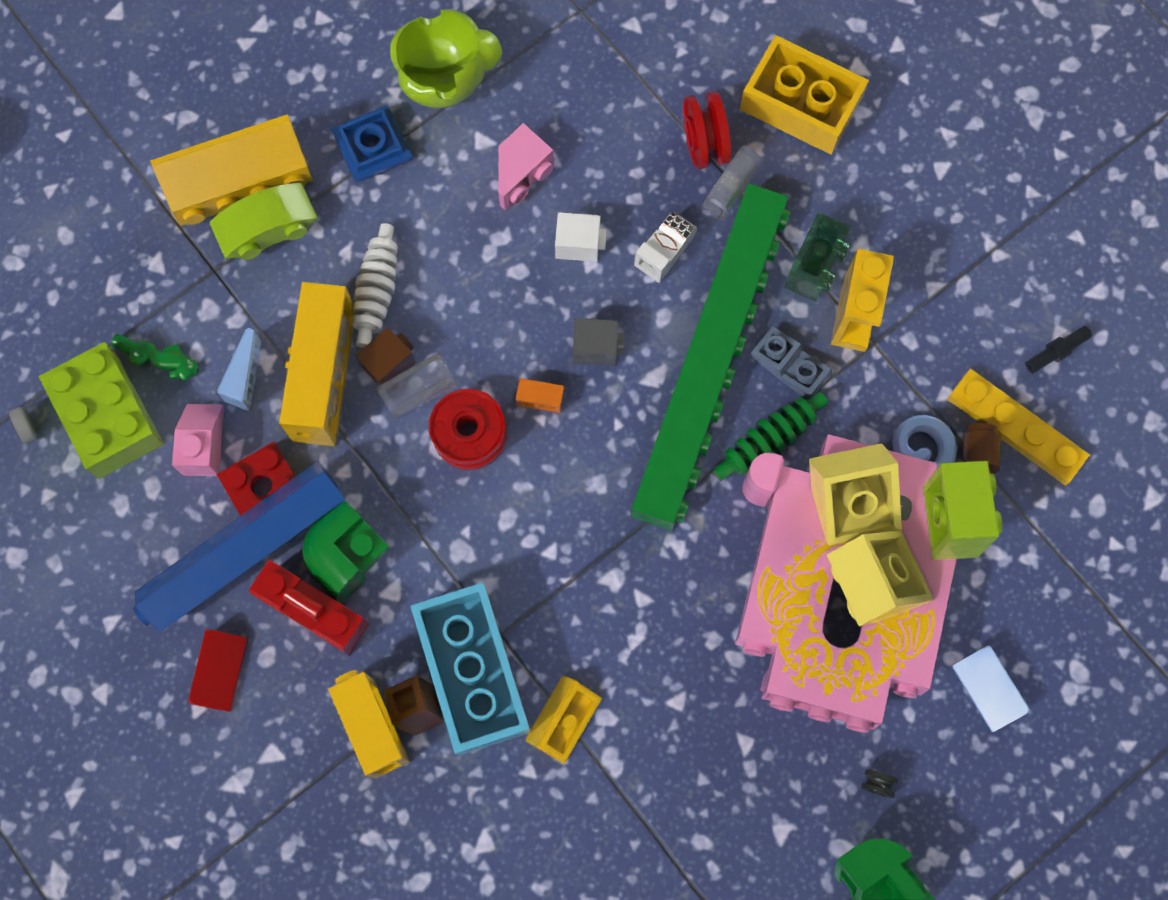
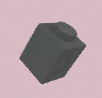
[573,318,625,366]

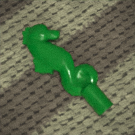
[111,333,200,380]

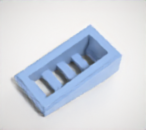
[217,328,261,411]

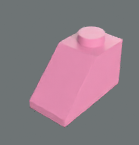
[172,404,224,476]

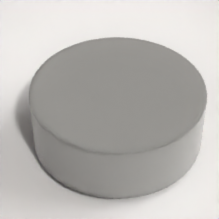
[8,406,38,444]

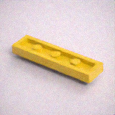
[947,368,1090,486]

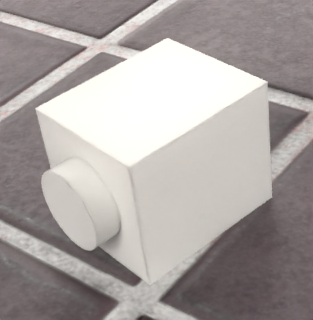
[555,212,607,262]

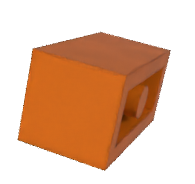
[516,378,565,413]

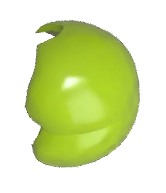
[390,9,502,108]

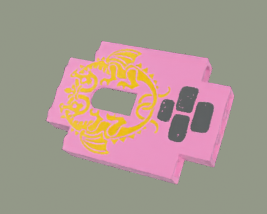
[735,434,956,733]

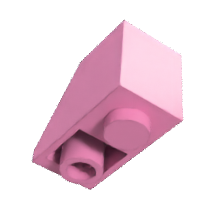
[498,123,554,210]

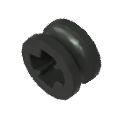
[860,769,899,798]

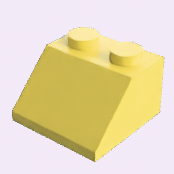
[809,443,902,546]
[827,531,934,626]

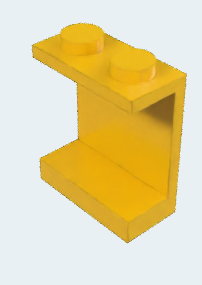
[830,248,894,352]

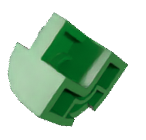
[302,500,390,604]
[834,839,935,900]

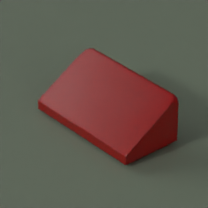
[188,629,248,712]

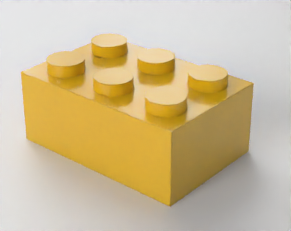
[739,35,869,155]

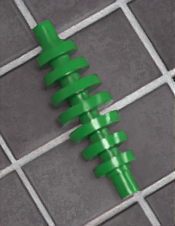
[713,392,828,481]

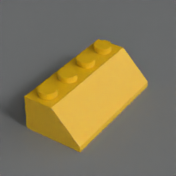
[150,114,313,226]

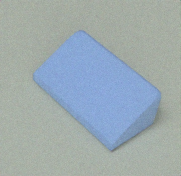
[952,645,1030,732]

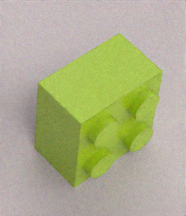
[922,461,1002,560]

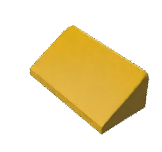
[525,676,602,764]

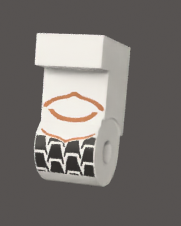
[634,212,697,284]

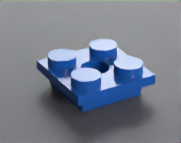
[331,105,413,183]

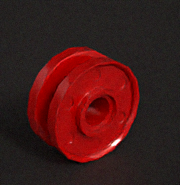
[682,91,731,170]
[429,389,507,470]

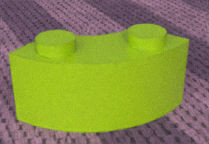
[209,183,318,260]

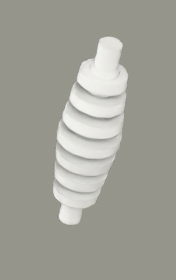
[352,223,398,348]

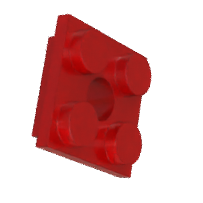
[216,441,296,516]

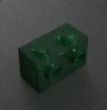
[784,212,851,302]

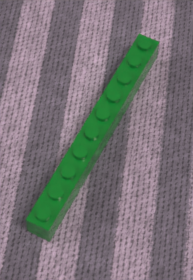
[630,183,791,531]

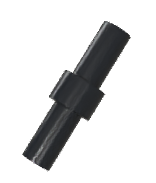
[1025,326,1092,374]

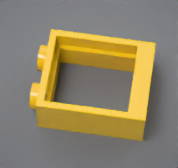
[328,670,410,779]

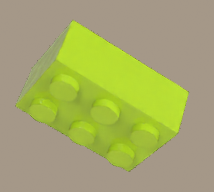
[38,342,164,479]

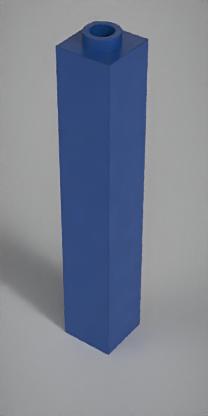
[133,460,345,633]

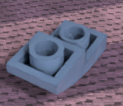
[751,326,832,400]

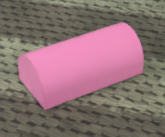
[742,453,784,507]

